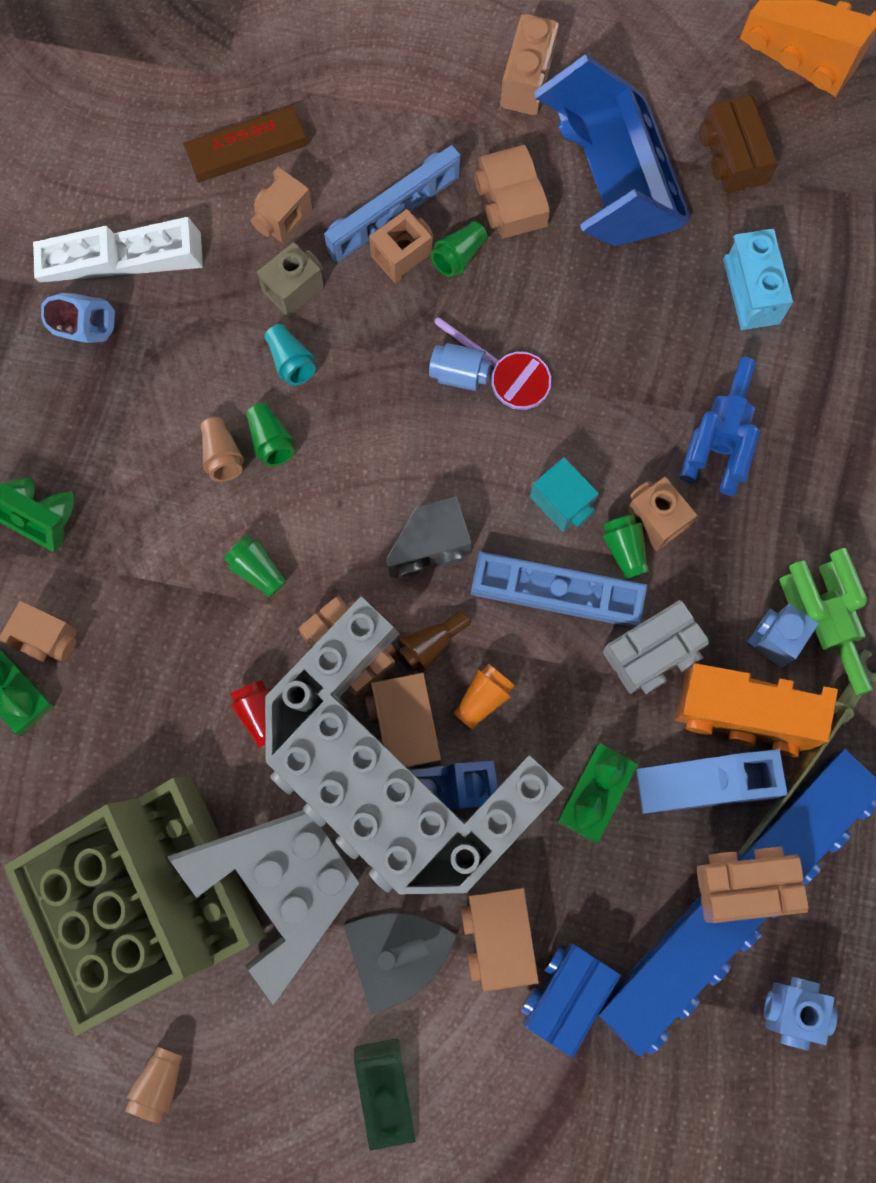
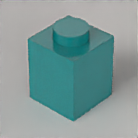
[530,458,599,533]

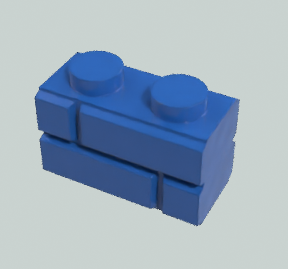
[520,943,621,1058]

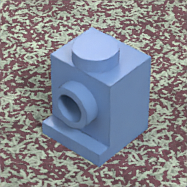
[746,604,819,668]

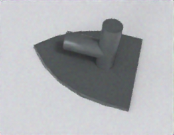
[344,913,457,1015]

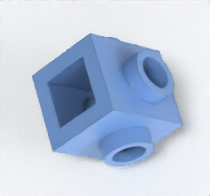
[764,977,837,1051]

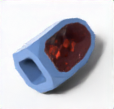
[41,293,115,343]

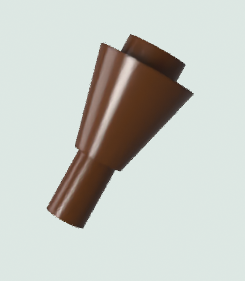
[396,610,471,673]

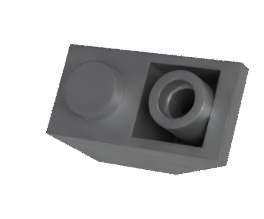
[386,496,472,579]

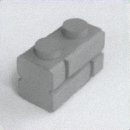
[603,600,709,695]

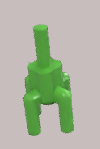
[779,548,873,696]

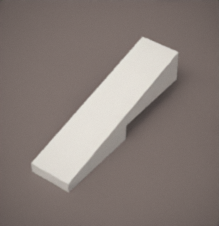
[33,217,203,282]

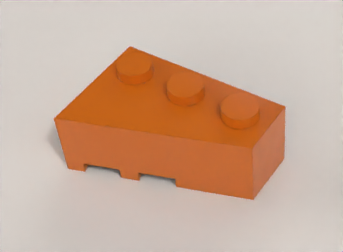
[740,0,876,97]
[675,663,838,757]

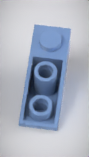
[636,749,787,814]

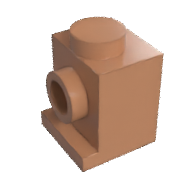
[251,167,312,243]
[369,209,434,284]
[0,601,77,662]

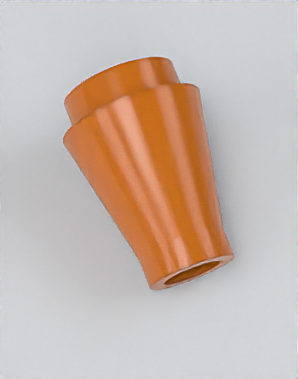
[453,664,515,730]

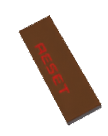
[183,106,308,183]

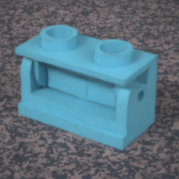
[723,229,793,330]

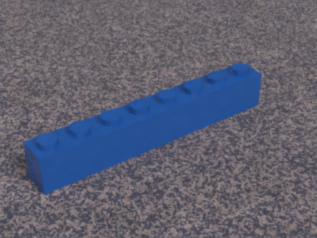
[598,749,876,1057]

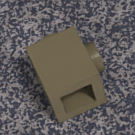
[257,242,324,318]

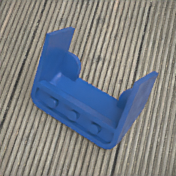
[534,54,690,246]

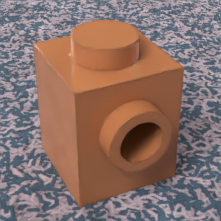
[626,477,698,551]

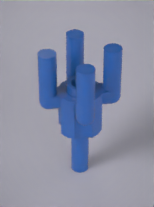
[680,357,760,496]

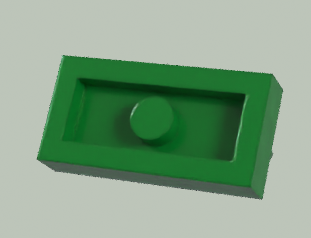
[0,477,74,553]
[0,647,54,736]
[557,743,638,844]

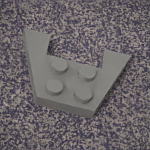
[168,810,359,1006]

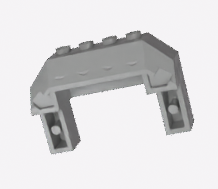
[265,597,564,894]

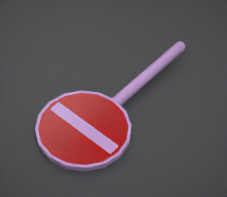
[435,318,551,410]

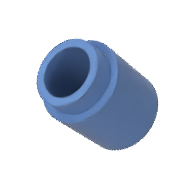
[429,343,492,392]

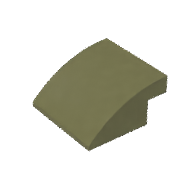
[4,775,267,1037]

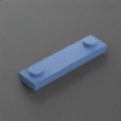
[324,145,460,263]
[471,551,647,628]

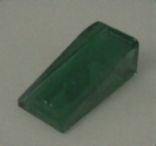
[354,1039,416,1151]

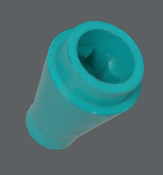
[264,324,316,386]

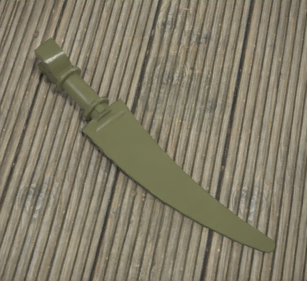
[739,648,876,855]

